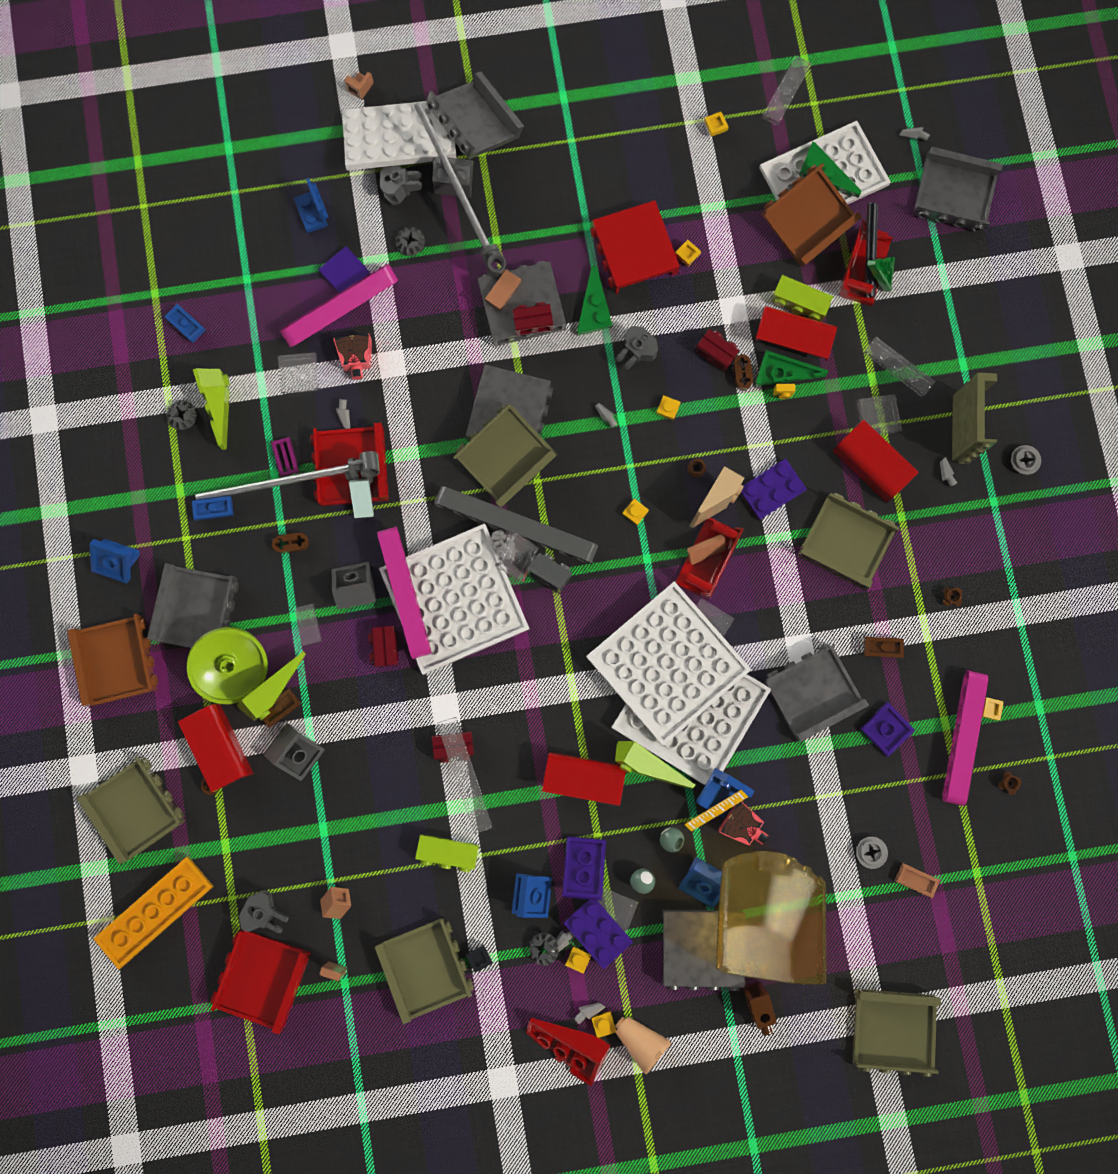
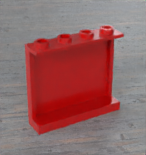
[590,200,680,294]
[310,423,389,506]
[210,930,311,1035]

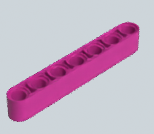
[279,263,398,347]
[377,527,432,659]
[943,670,988,806]

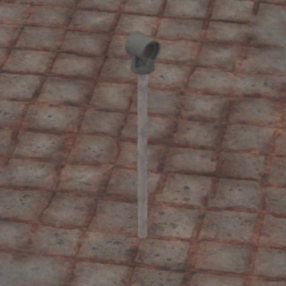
[414,102,506,277]
[195,451,380,500]

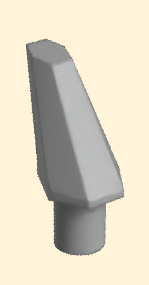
[899,127,930,141]
[336,399,350,429]
[595,403,618,428]
[940,457,957,487]
[556,930,575,952]
[574,1002,606,1024]

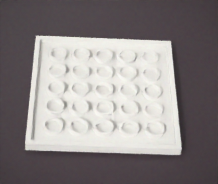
[379,524,530,675]
[586,581,751,746]
[612,674,771,785]

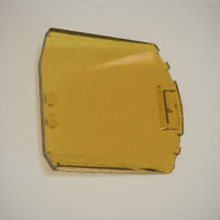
[716,851,826,985]

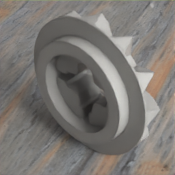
[1010,445,1041,476]
[491,530,515,559]
[856,837,888,869]

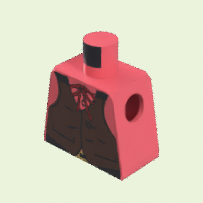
[334,333,372,380]
[718,801,769,845]

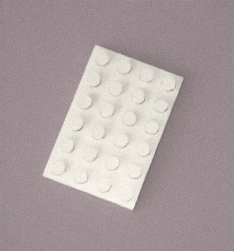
[342,101,457,170]
[759,121,891,204]

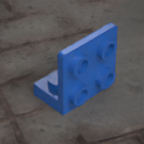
[294,178,329,233]
[696,768,754,818]

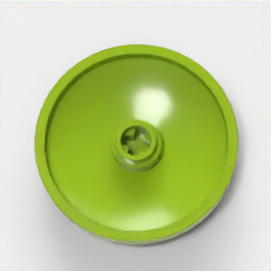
[187,627,268,704]

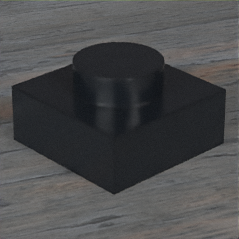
[466,944,493,973]

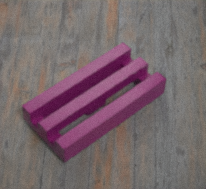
[271,437,300,477]

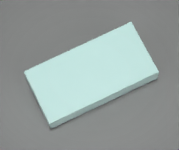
[349,478,374,518]

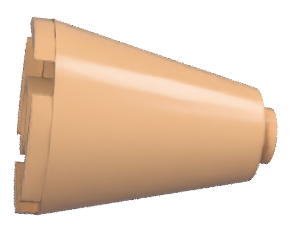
[615,1017,671,1074]

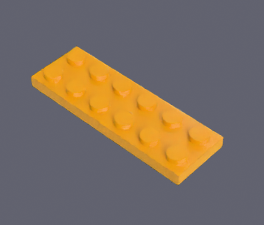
[93,857,214,970]

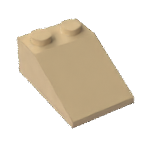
[690,466,744,528]

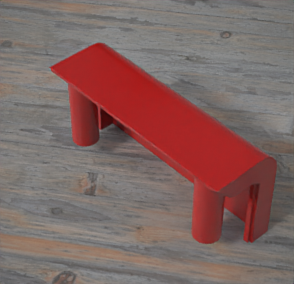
[839,219,893,306]
[755,306,837,361]
[833,419,919,503]
[675,517,744,600]
[178,704,254,793]
[542,752,626,806]

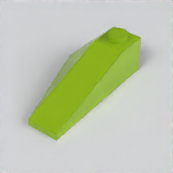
[193,368,231,450]
[237,651,306,721]
[615,741,695,788]

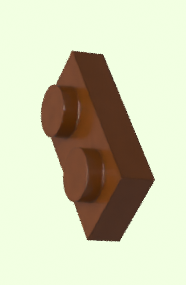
[863,637,904,659]
[263,688,301,728]

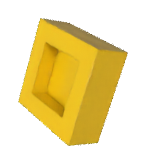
[704,112,728,137]
[675,240,701,267]
[773,384,796,399]
[656,395,681,421]
[622,499,649,526]
[982,697,1003,721]
[565,946,591,974]
[591,1011,616,1038]

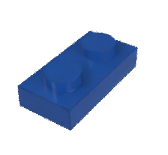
[164,304,206,343]
[192,496,234,521]

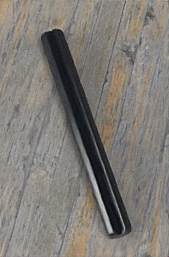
[864,202,878,298]

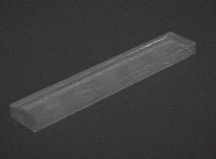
[437,716,493,834]

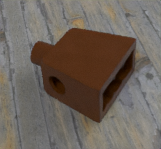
[742,982,777,1036]

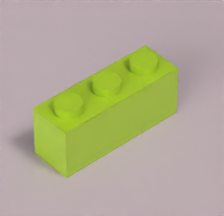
[771,275,834,322]
[415,834,480,873]

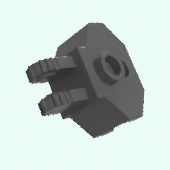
[380,165,422,205]
[615,326,658,370]
[239,890,289,933]

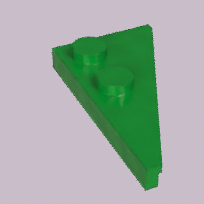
[799,141,862,198]
[867,257,895,292]
[577,265,612,336]
[755,350,829,386]

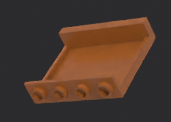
[761,163,862,267]
[67,614,158,707]

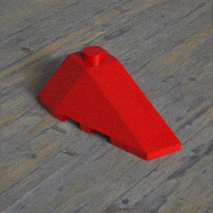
[526,1018,611,1086]

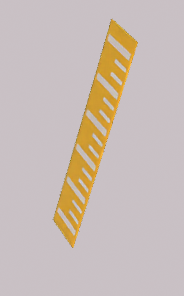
[684,790,748,832]

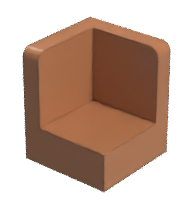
[344,72,374,100]
[320,887,351,919]

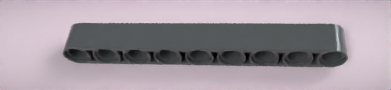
[434,486,598,564]

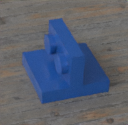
[90,539,140,584]
[678,857,731,909]
[512,873,552,918]

